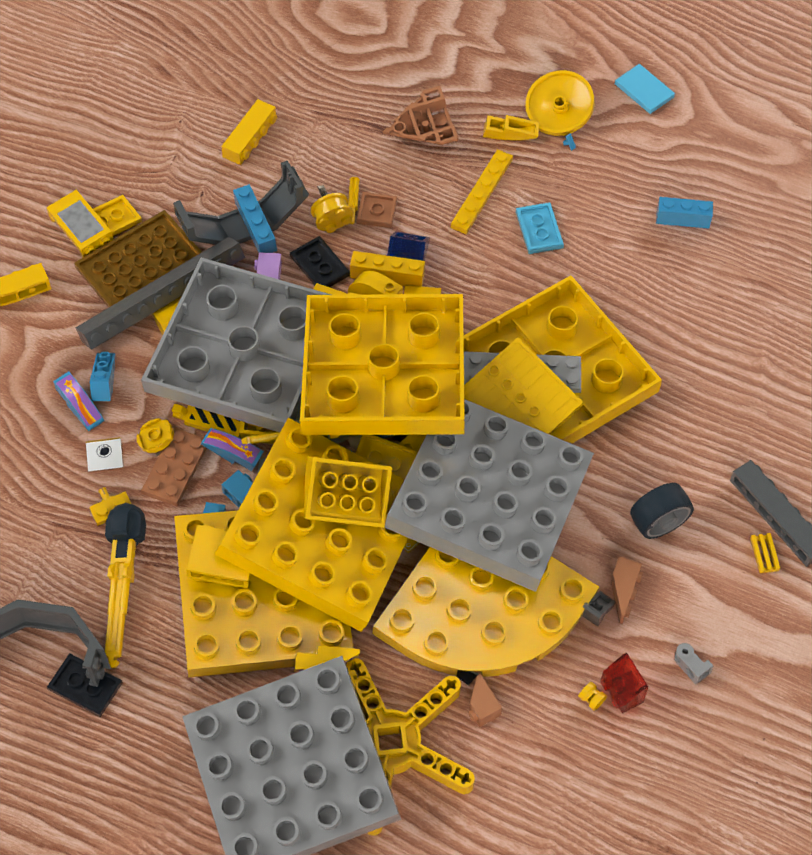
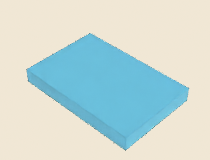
[615,64,675,114]
[516,202,564,254]

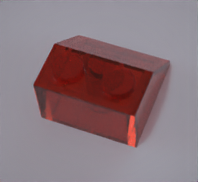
[600,652,649,713]

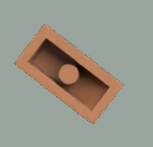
[468,674,502,727]

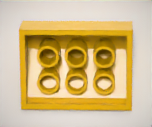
[304,456,392,528]

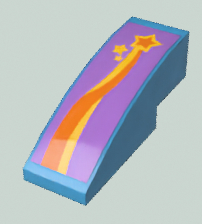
[53,371,104,431]
[201,428,264,472]

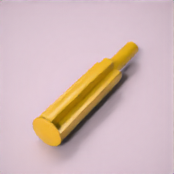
[348,177,360,224]

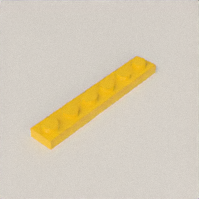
[451,149,513,235]

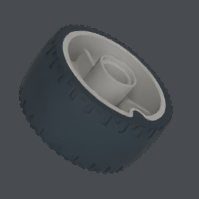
[630,482,694,539]

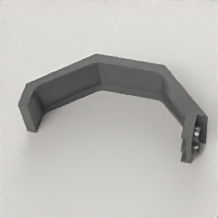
[173,161,309,245]
[0,600,111,686]

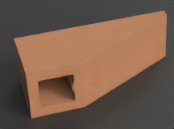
[611,557,644,624]

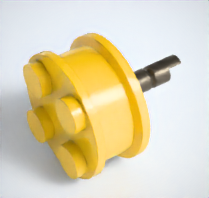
[310,186,354,233]

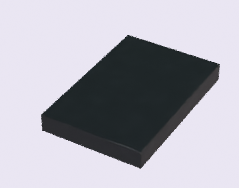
[290,236,350,287]
[47,653,123,717]

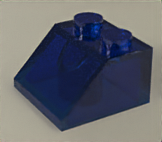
[387,231,430,261]

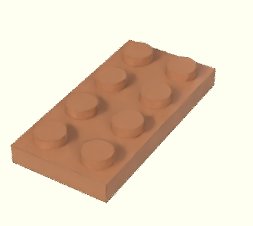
[141,428,207,506]

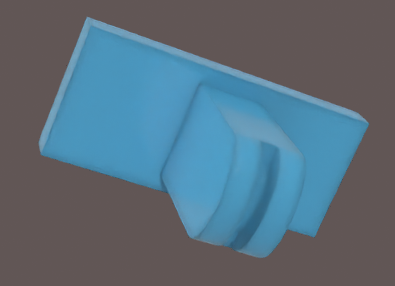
[563,133,576,151]

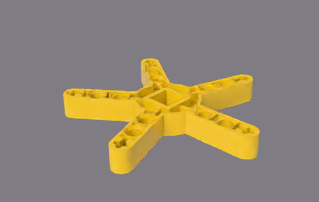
[346,658,475,835]

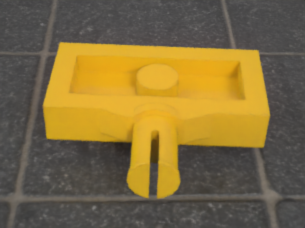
[89,487,131,526]

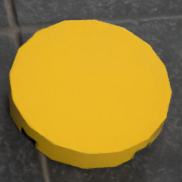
[136,418,174,453]

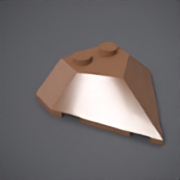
[383,86,459,145]

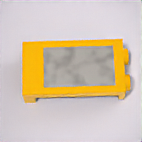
[46,189,114,258]

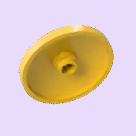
[525,70,595,136]

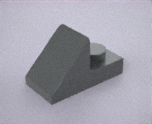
[582,591,616,626]

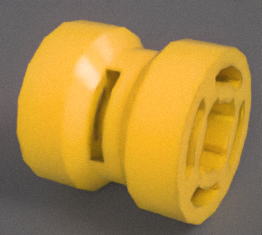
[578,682,607,711]

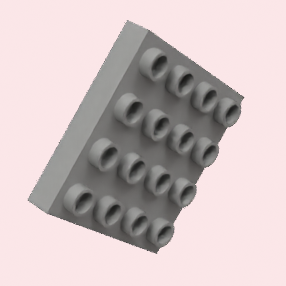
[141,258,331,433]
[385,399,594,592]
[182,656,402,855]

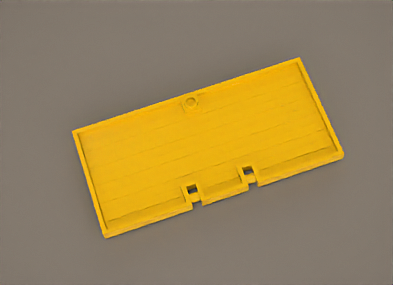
[399,337,583,452]

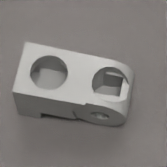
[674,643,713,685]

